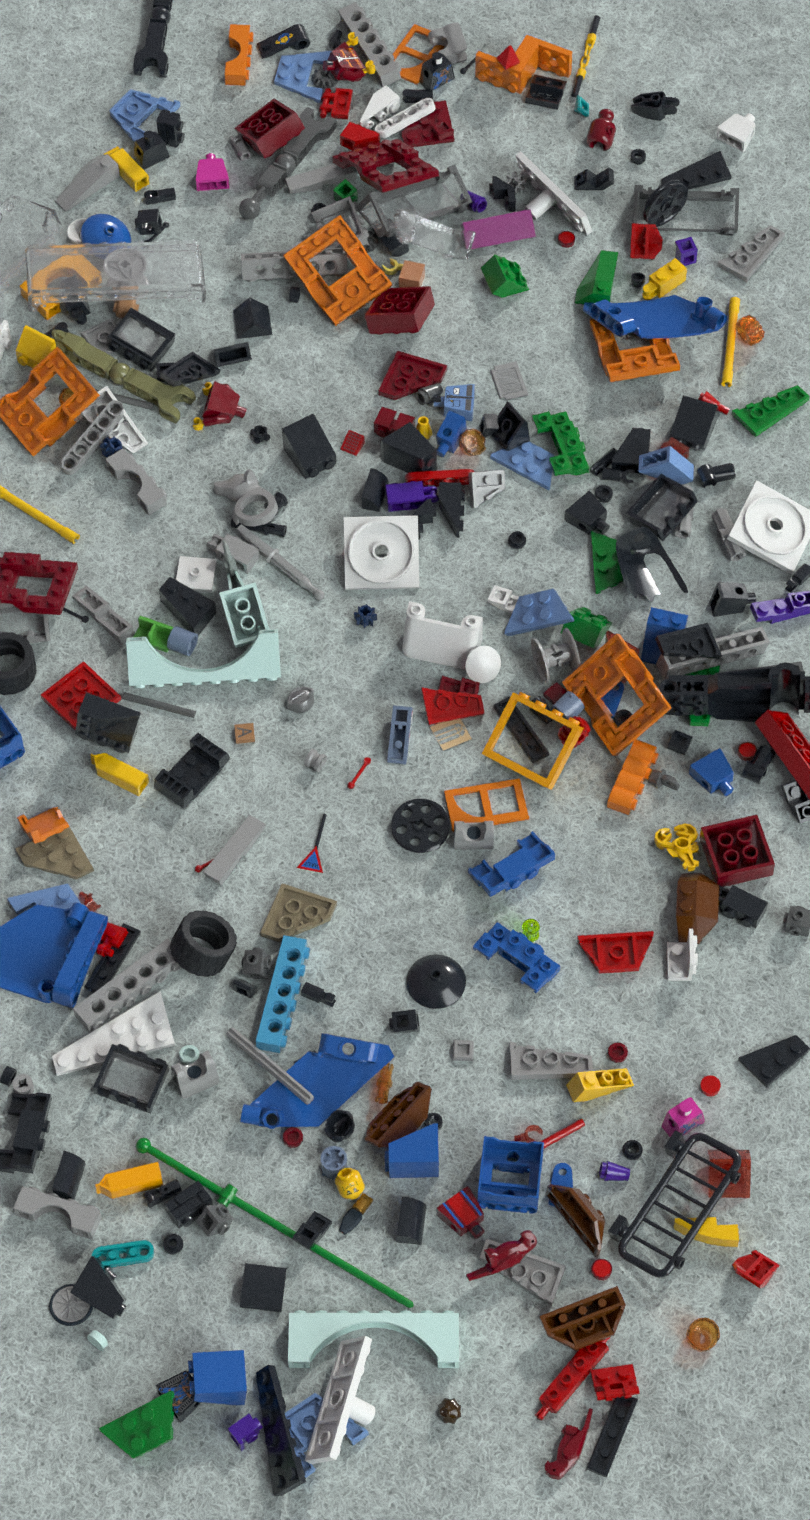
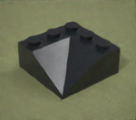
[75,692,141,753]

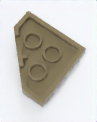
[15,826,94,880]
[260,883,337,942]

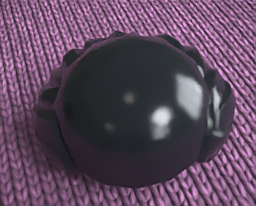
[324,1110,355,1142]

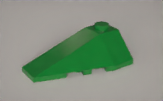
[575,250,619,305]

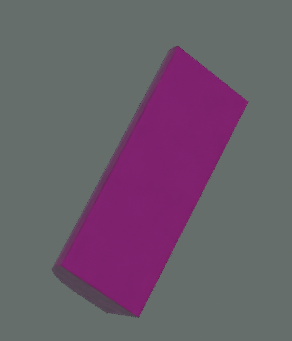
[461,209,536,250]

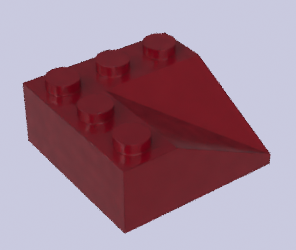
[234,98,305,158]
[365,286,435,335]
[699,814,775,887]

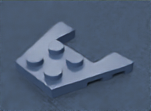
[274,51,332,103]
[109,89,181,143]
[7,884,81,914]
[285,1393,369,1477]

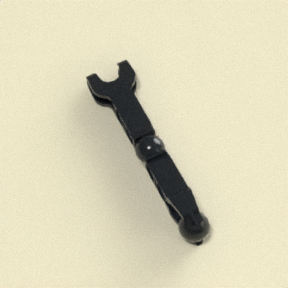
[133,0,173,78]

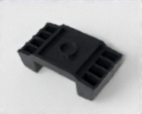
[154,733,230,809]

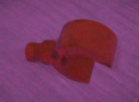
[79,891,101,912]
[514,1125,543,1143]

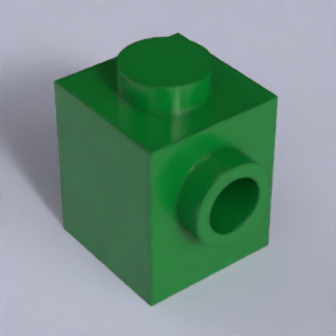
[333,179,358,202]

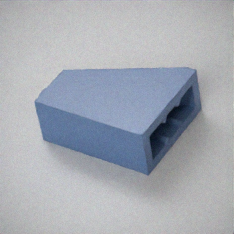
[639,446,694,485]

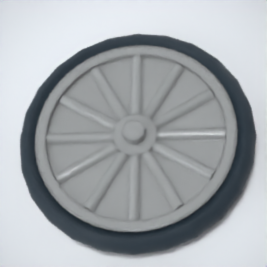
[49,1284,93,1326]

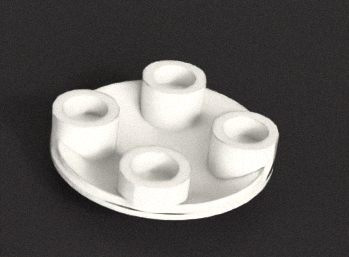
[465,646,501,683]

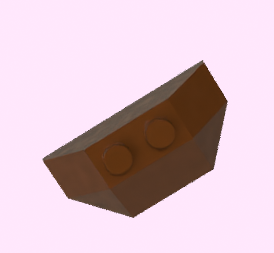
[676,872,719,944]
[364,1081,432,1148]
[545,1184,605,1257]
[539,1286,626,1351]

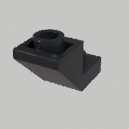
[574,167,614,190]
[489,176,516,212]
[411,499,436,540]
[781,780,810,824]

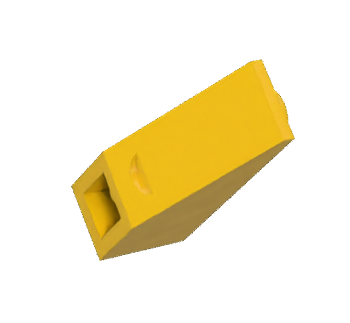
[566,1068,634,1102]

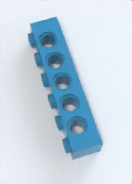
[256,935,310,1053]

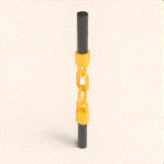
[571,15,601,98]

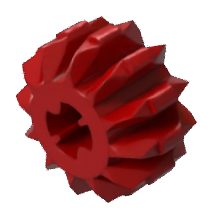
[558,716,591,748]

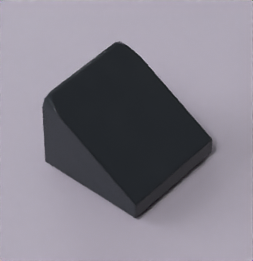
[479,414,499,438]
[233,979,258,998]

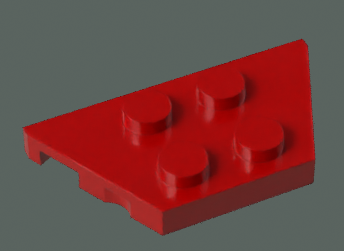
[577,931,654,974]

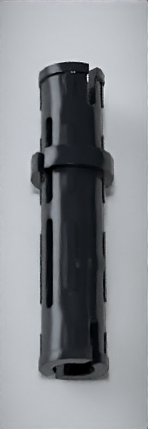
[231,518,287,537]

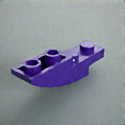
[750,590,810,624]

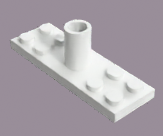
[515,151,593,235]
[305,1336,375,1464]

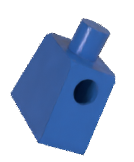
[436,411,468,457]
[689,748,734,796]

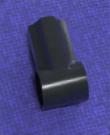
[697,463,736,488]
[742,745,775,784]

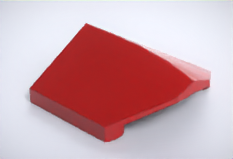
[630,223,663,259]
[732,1250,780,1288]

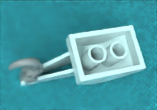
[219,540,269,648]

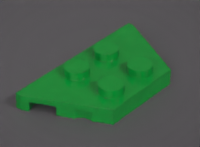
[591,532,624,594]
[99,1391,174,1459]

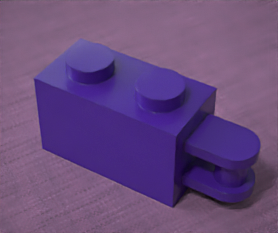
[386,481,439,512]

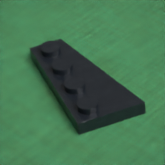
[661,151,732,190]

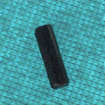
[590,448,618,476]

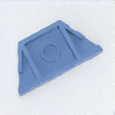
[490,442,554,490]
[505,588,574,636]

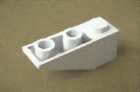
[360,85,400,130]

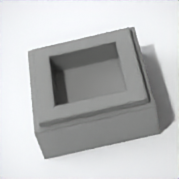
[453,1040,474,1061]

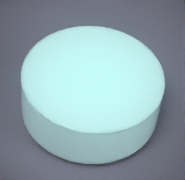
[179,1045,199,1065]
[87,1330,108,1351]

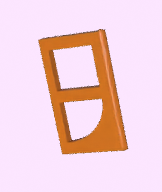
[393,24,445,85]
[444,778,529,832]

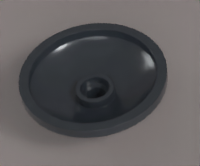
[406,954,466,1009]

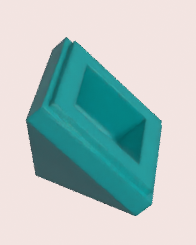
[574,95,589,117]

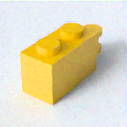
[642,258,687,300]

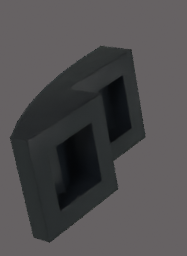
[292,1211,332,1250]

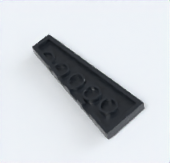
[256,1365,306,1496]

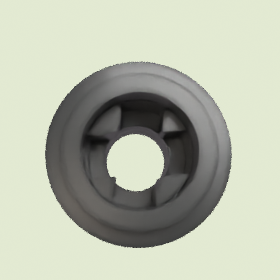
[416,383,443,405]

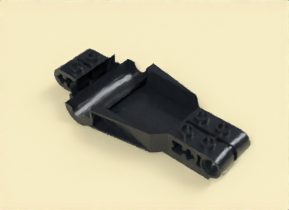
[659,662,810,722]

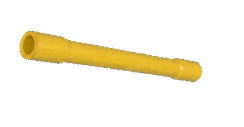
[721,297,740,387]
[0,485,80,544]

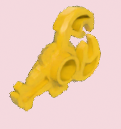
[654,823,699,871]

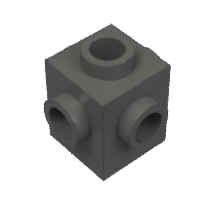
[782,906,810,937]
[241,948,272,979]
[196,1204,234,1237]

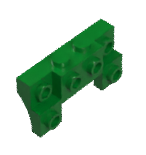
[532,411,589,476]

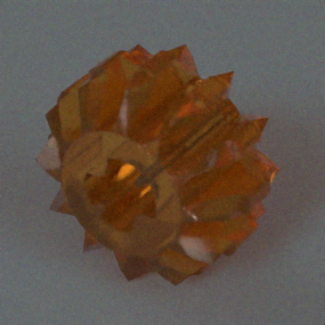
[735,315,765,346]

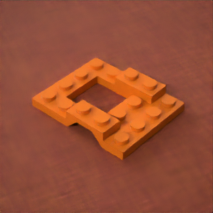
[283,215,392,326]
[590,319,680,382]
[0,346,100,456]
[562,634,672,756]

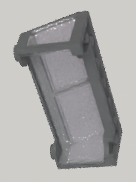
[356,165,472,238]
[633,185,739,236]

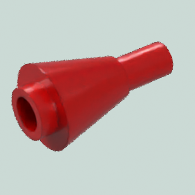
[698,391,730,415]

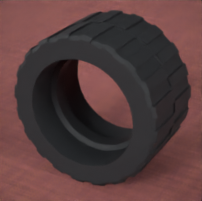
[0,632,37,695]
[170,910,237,977]

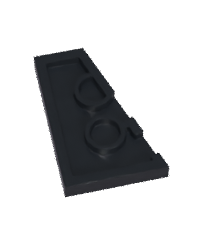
[738,1035,810,1088]

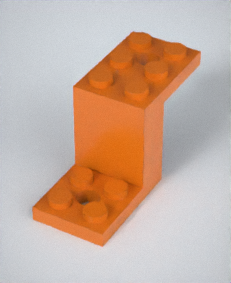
[475,35,572,94]

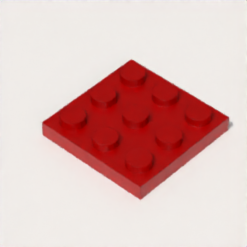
[41,661,121,730]

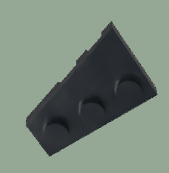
[160,351,220,387]
[655,623,722,659]

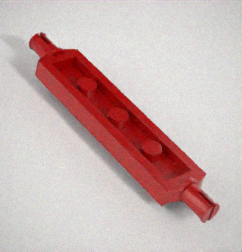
[535,1337,610,1421]

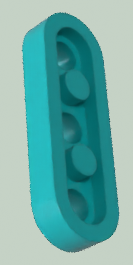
[91,1240,155,1268]

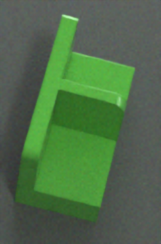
[133,616,173,653]

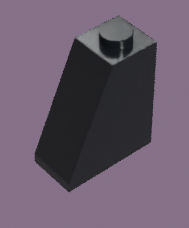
[611,428,651,474]
[70,1255,127,1319]

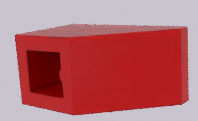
[340,122,380,151]

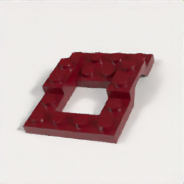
[332,139,439,193]
[0,552,78,615]

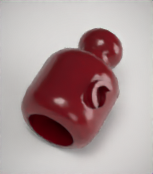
[586,109,616,151]

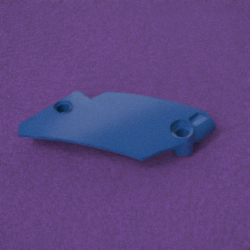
[583,295,727,339]
[240,1033,395,1129]

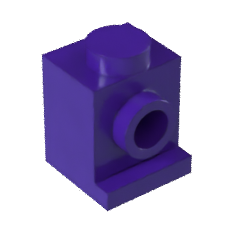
[675,237,698,266]
[228,1413,263,1451]

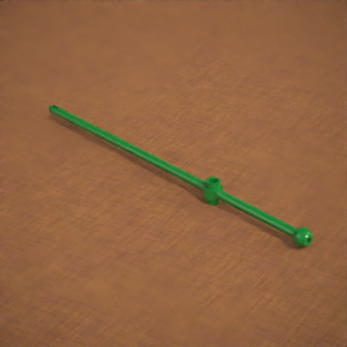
[135,1137,414,1308]

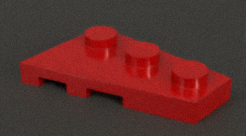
[421,687,485,725]

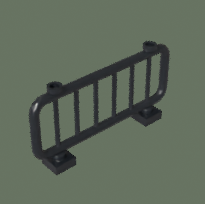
[608,1130,741,1278]

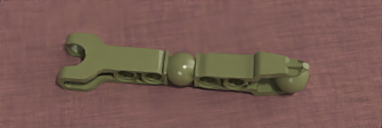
[51,329,196,424]

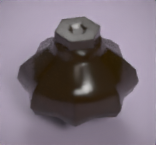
[437,1398,462,1424]

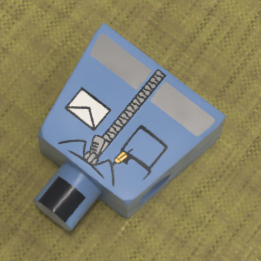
[434,384,475,421]

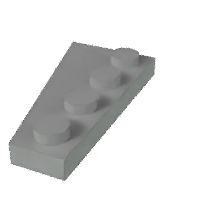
[717,225,785,282]
[510,1042,593,1080]
[479,1239,566,1306]

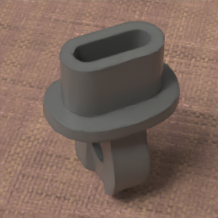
[649,769,680,791]

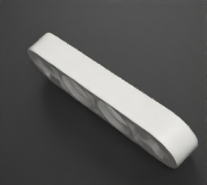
[375,98,435,139]

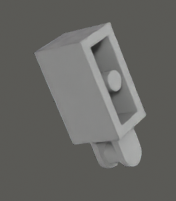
[206,533,260,574]

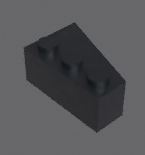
[159,577,217,635]

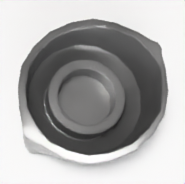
[286,687,314,713]

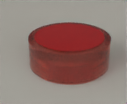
[738,742,757,761]

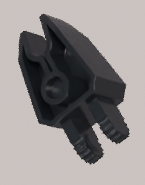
[631,91,680,121]

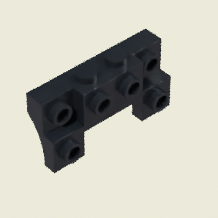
[0,1092,52,1174]

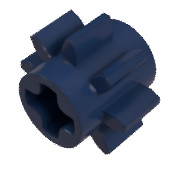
[100,436,123,458]
[354,604,377,628]

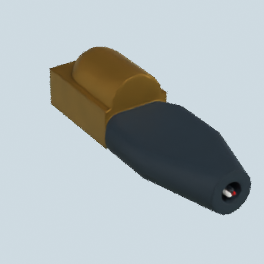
[339,1193,373,1235]

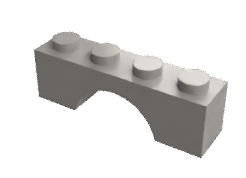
[105,448,167,515]
[13,1186,102,1240]

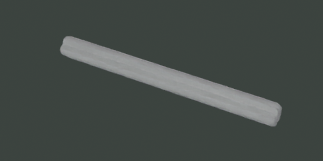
[226,1027,314,1105]

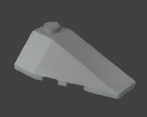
[55,154,120,212]

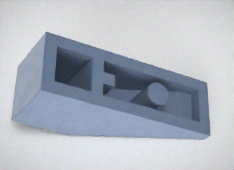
[387,705,414,764]

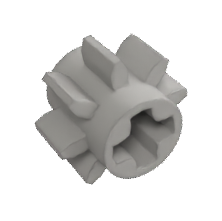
[506,171,527,194]

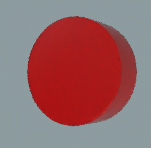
[700,1075,721,1096]

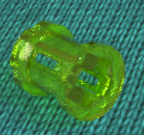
[522,919,540,942]

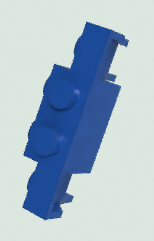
[468,831,555,897]
[473,922,560,993]

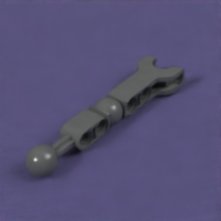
[239,107,337,220]

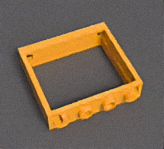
[481,692,584,790]

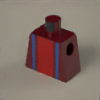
[436,1186,485,1239]

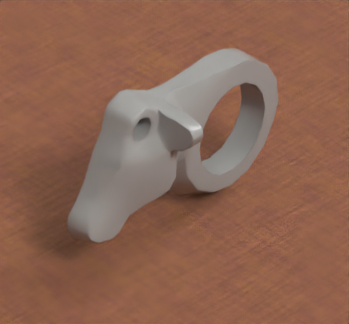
[214,469,278,527]

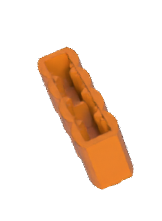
[607,739,659,815]

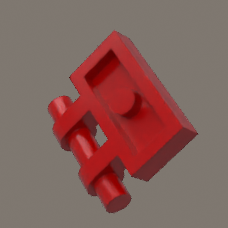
[319,88,353,120]
[95,922,128,957]
[590,1364,640,1401]

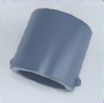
[167,626,198,656]
[551,691,585,720]
[320,1146,348,1180]

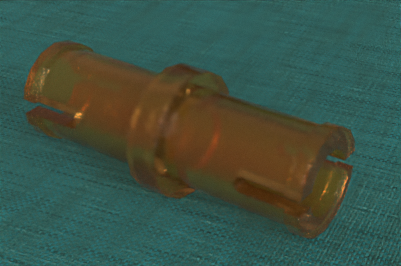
[375,1063,394,1104]

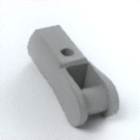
[230,134,251,161]

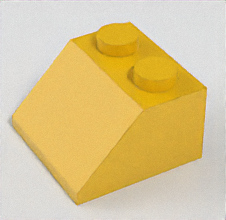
[15,325,56,369]

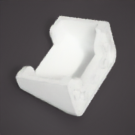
[402,601,483,670]

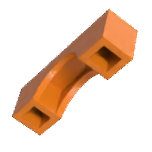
[225,24,254,86]

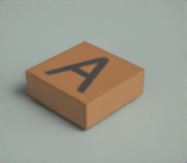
[234,723,255,744]

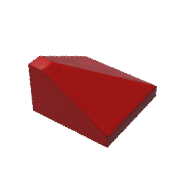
[496,45,520,70]

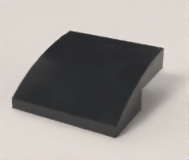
[525,74,567,110]
[240,1263,287,1312]

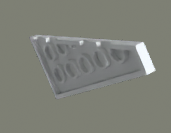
[52,991,175,1076]

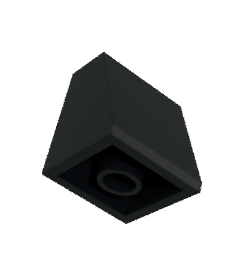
[670,395,720,451]
[282,414,336,479]
[381,422,437,473]

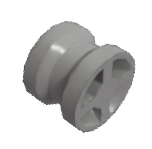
[304,749,327,772]
[13,1074,34,1094]

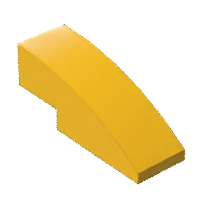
[673,1217,739,1247]

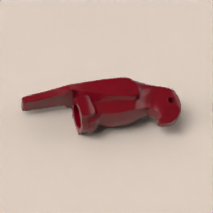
[466,1230,537,1281]
[545,1408,593,1480]

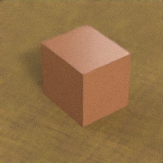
[399,260,425,287]

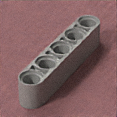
[61,400,124,475]

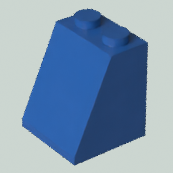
[641,607,688,665]
[385,1123,439,1178]
[188,1350,247,1406]

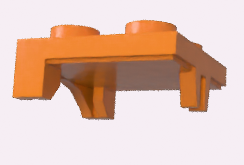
[17,807,69,844]

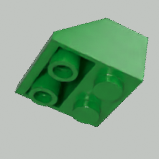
[481,254,529,298]
[560,607,613,648]

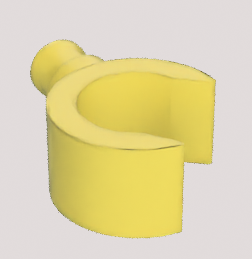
[382,258,403,275]

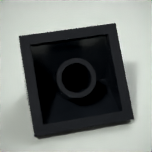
[233,297,273,339]
[491,401,530,451]

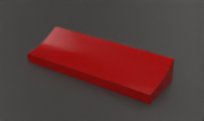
[755,710,810,799]

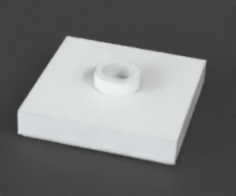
[176,556,217,593]

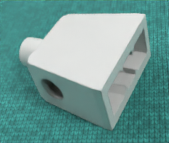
[716,113,756,152]

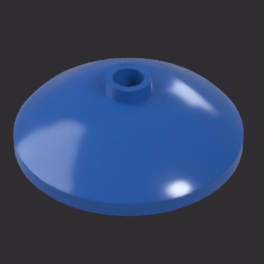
[80,214,131,261]

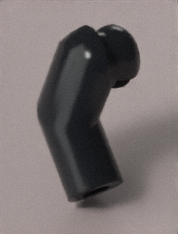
[329,30,343,49]

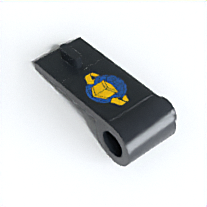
[257,24,310,59]

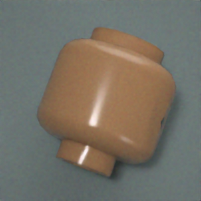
[113,295,139,318]

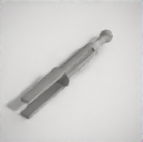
[237,524,325,600]

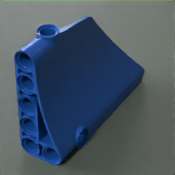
[0,903,108,1008]

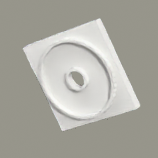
[727,480,810,574]
[344,516,419,590]

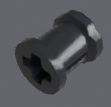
[264,492,288,516]

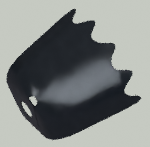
[616,527,688,602]

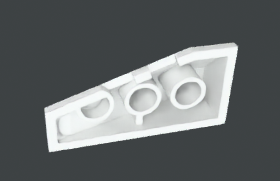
[82,386,148,454]

